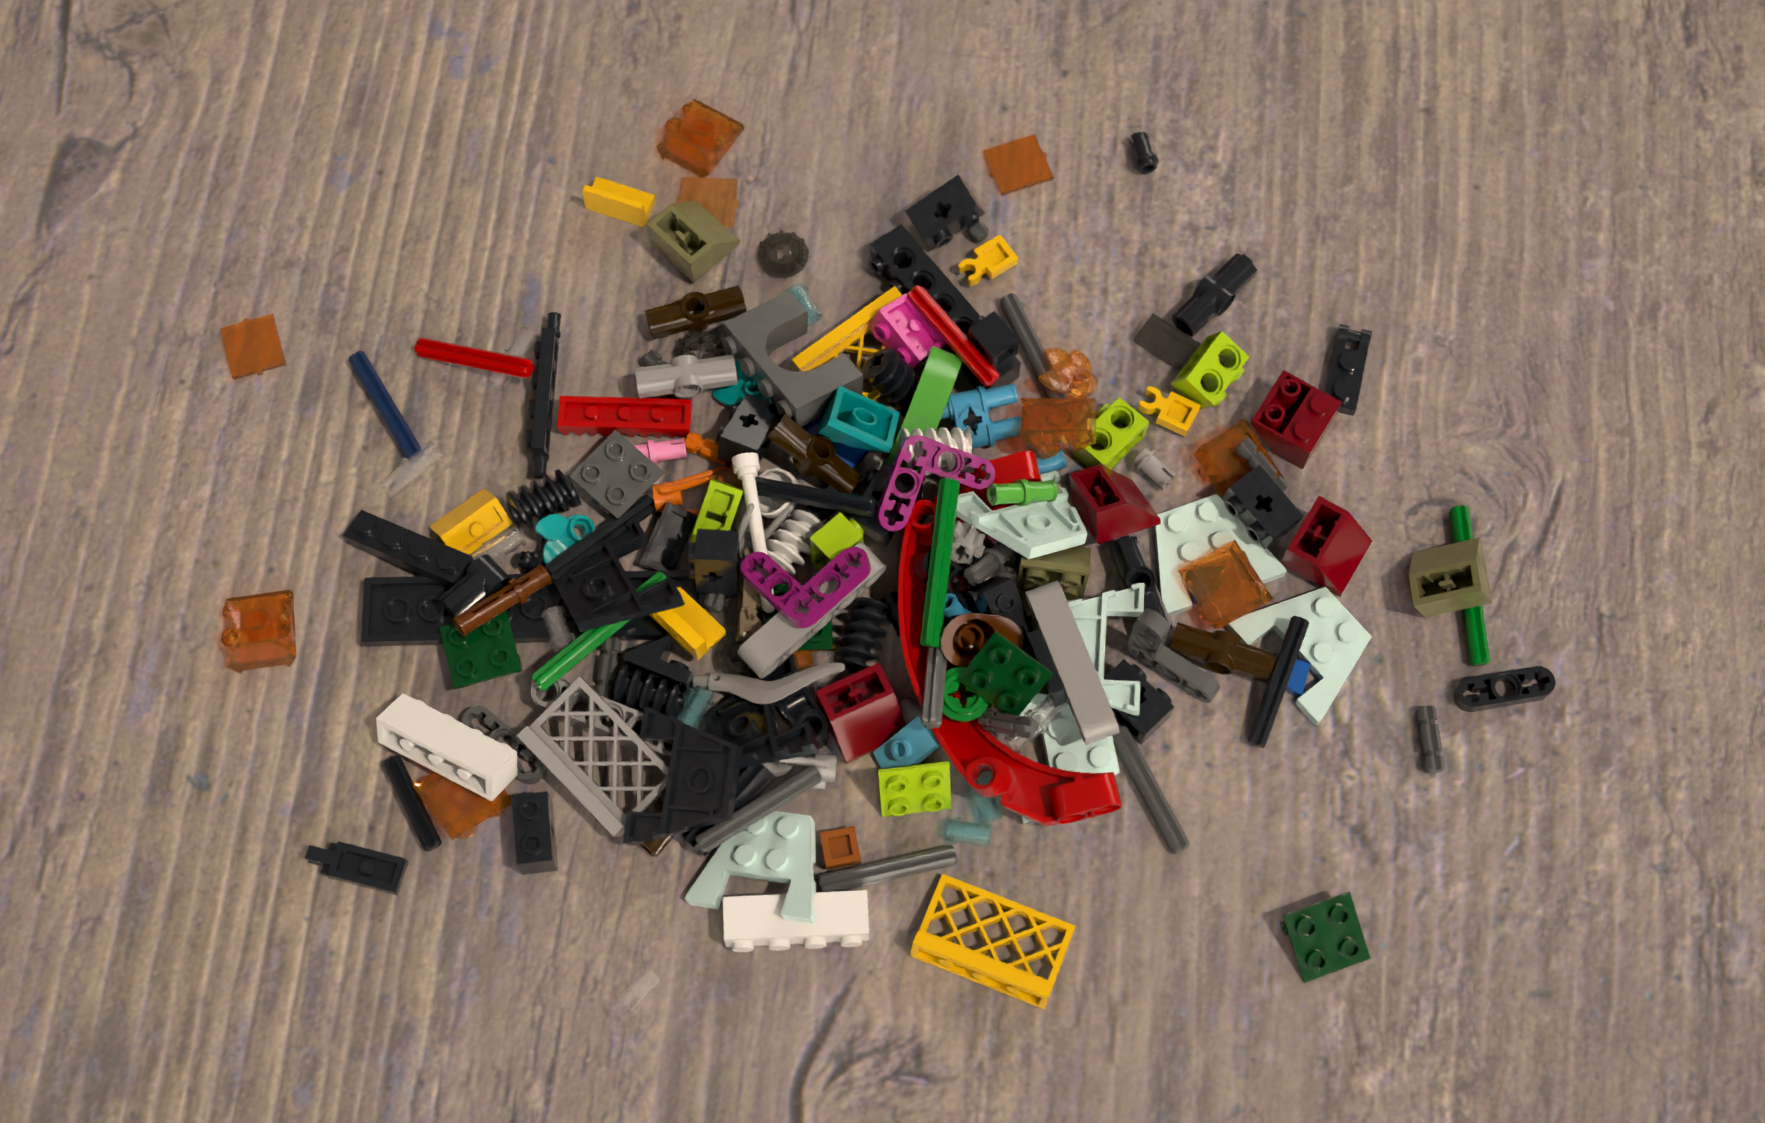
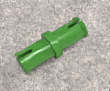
[987,479,1058,506]

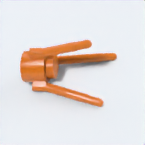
[653,466,729,518]

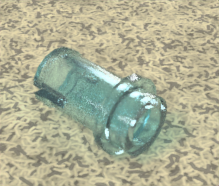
[786,283,822,327]
[678,686,715,728]
[968,777,1002,824]
[946,817,991,847]

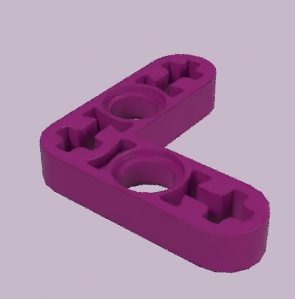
[875,435,995,531]
[741,547,871,628]

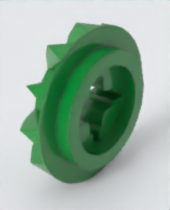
[943,667,989,723]

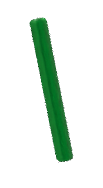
[920,478,960,648]
[1449,505,1490,666]
[531,572,667,691]

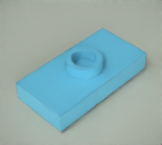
[873,716,941,769]

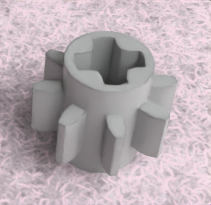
[951,521,985,565]

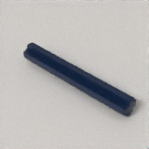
[349,351,423,461]

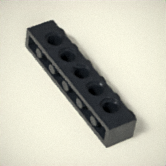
[869,224,1021,389]

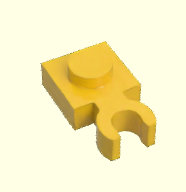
[958,234,1018,286]
[1138,386,1201,437]

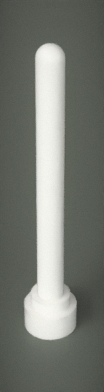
[731,453,775,613]

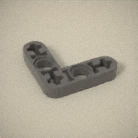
[1127,609,1220,703]

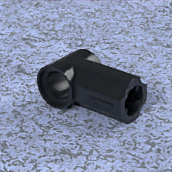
[439,554,511,617]

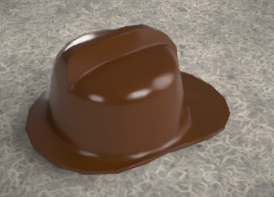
[940,613,1024,667]

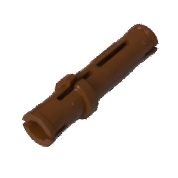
[452,564,552,637]

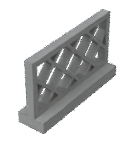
[517,676,669,837]

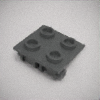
[569,430,664,519]

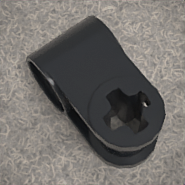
[772,686,829,749]

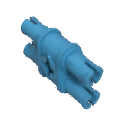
[940,384,1025,449]

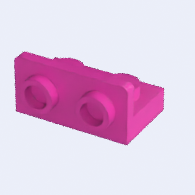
[869,293,947,371]

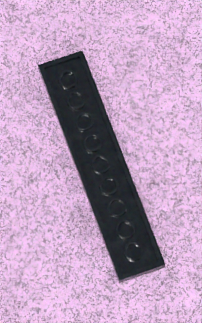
[361,570,707,646]

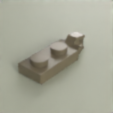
[735,547,763,641]

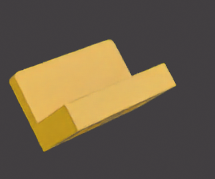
[582,176,656,228]
[430,489,513,555]
[650,587,726,661]

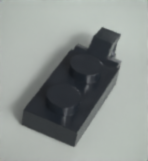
[305,841,409,896]

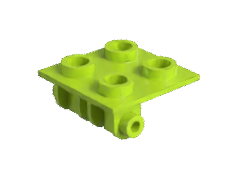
[878,761,951,817]

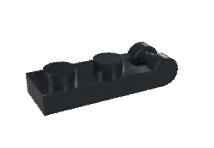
[1325,324,1372,416]

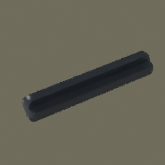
[383,755,442,852]

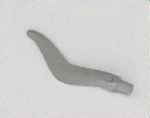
[693,663,845,704]

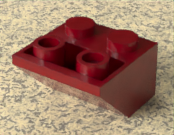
[1250,370,1342,469]
[1069,464,1161,544]
[1281,496,1372,597]
[816,663,906,764]

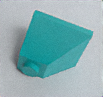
[818,385,900,453]

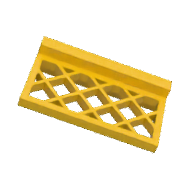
[789,286,927,401]
[910,873,1076,1010]

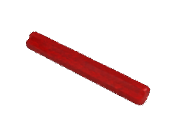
[907,285,1000,386]
[414,337,534,378]

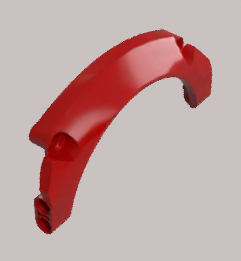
[898,451,1122,826]

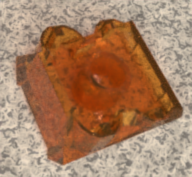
[656,98,745,180]
[1019,398,1097,460]
[1194,419,1284,501]
[1178,540,1273,630]
[221,590,297,674]
[412,772,512,840]

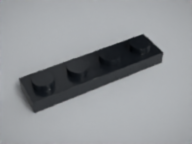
[342,510,474,587]

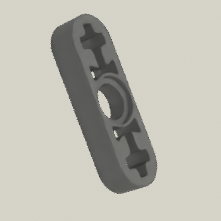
[462,706,546,784]

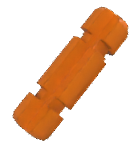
[685,432,733,468]

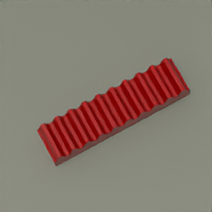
[557,396,693,439]

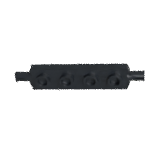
[526,312,561,479]

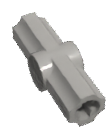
[635,355,737,398]

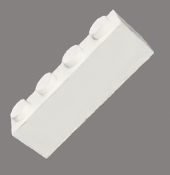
[376,693,517,801]
[723,890,869,952]

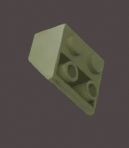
[647,200,740,283]
[1409,537,1492,618]
[1016,546,1091,600]

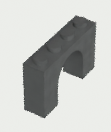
[722,291,863,427]

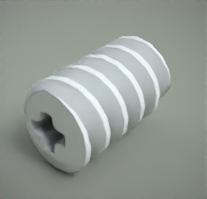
[899,427,972,470]
[766,509,825,576]

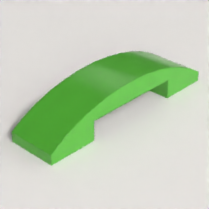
[887,346,962,472]

